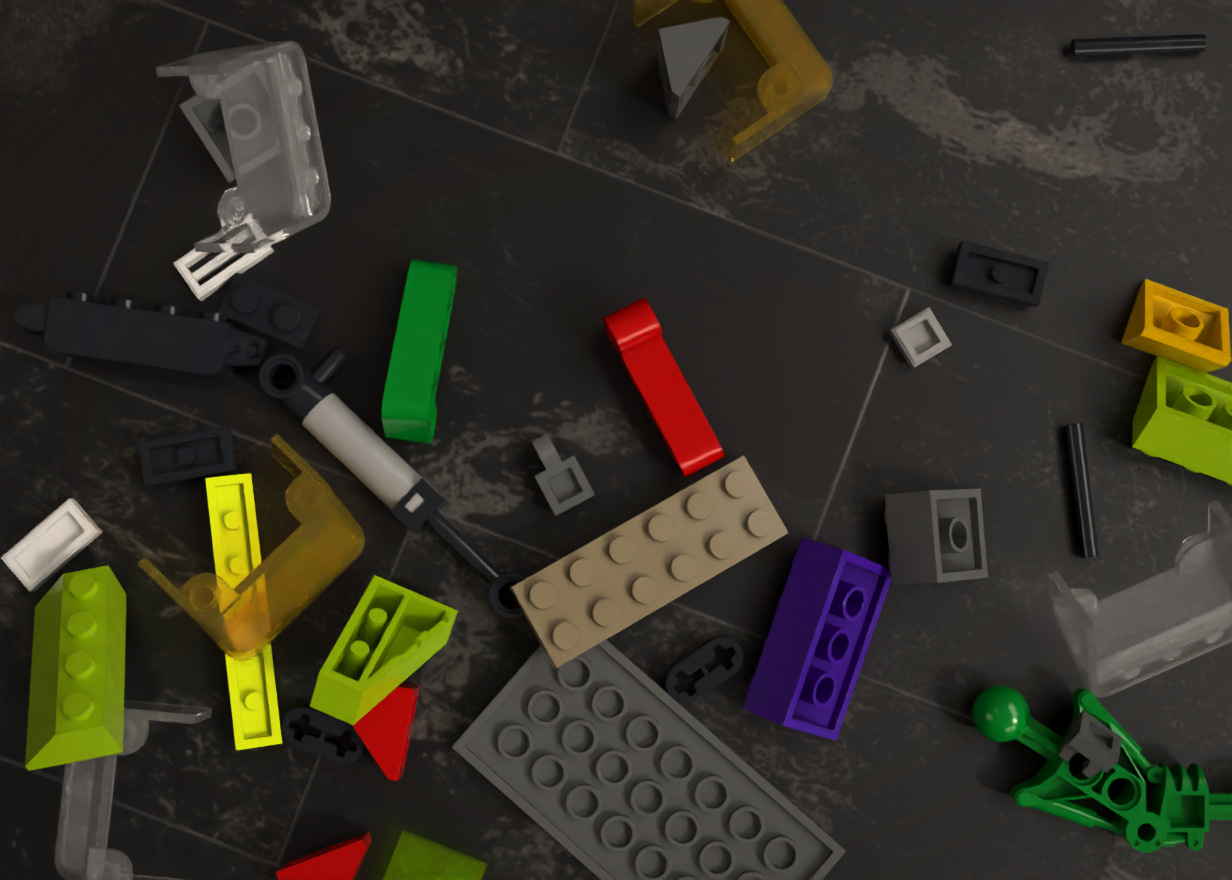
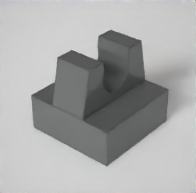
[1059,710,1122,778]

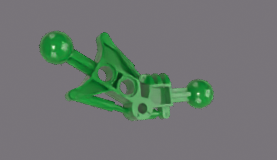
[972,685,1232,853]

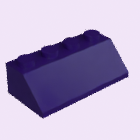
[743,537,891,741]

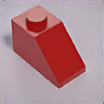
[352,683,420,781]
[276,832,372,880]

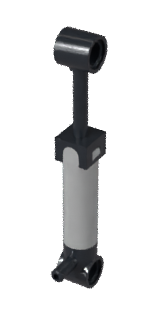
[259,347,528,618]

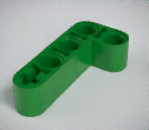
[381,259,457,444]

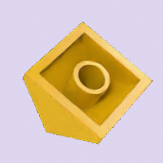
[1121,279,1231,373]

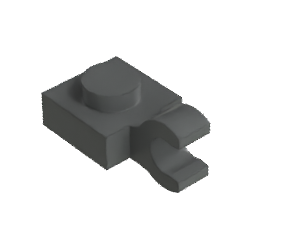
[532,433,595,516]

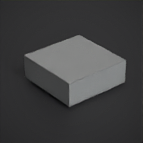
[889,307,952,369]

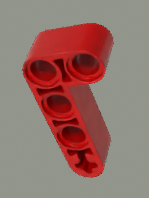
[603,297,725,477]

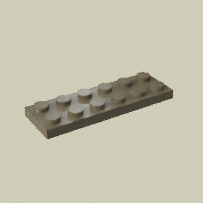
[509,455,788,669]

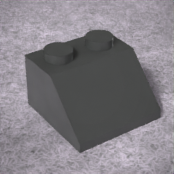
[884,488,988,585]

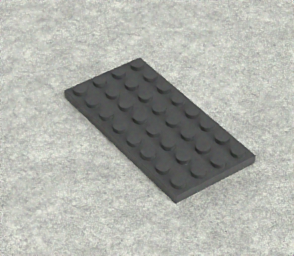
[452,639,846,880]

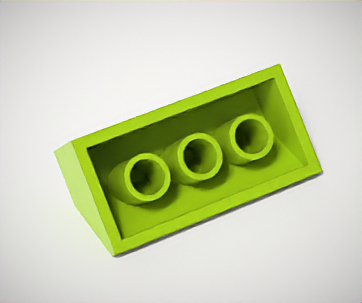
[1132,355,1232,486]
[25,565,126,771]

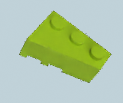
[310,575,458,725]

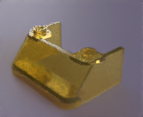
[633,0,833,162]
[138,434,365,661]

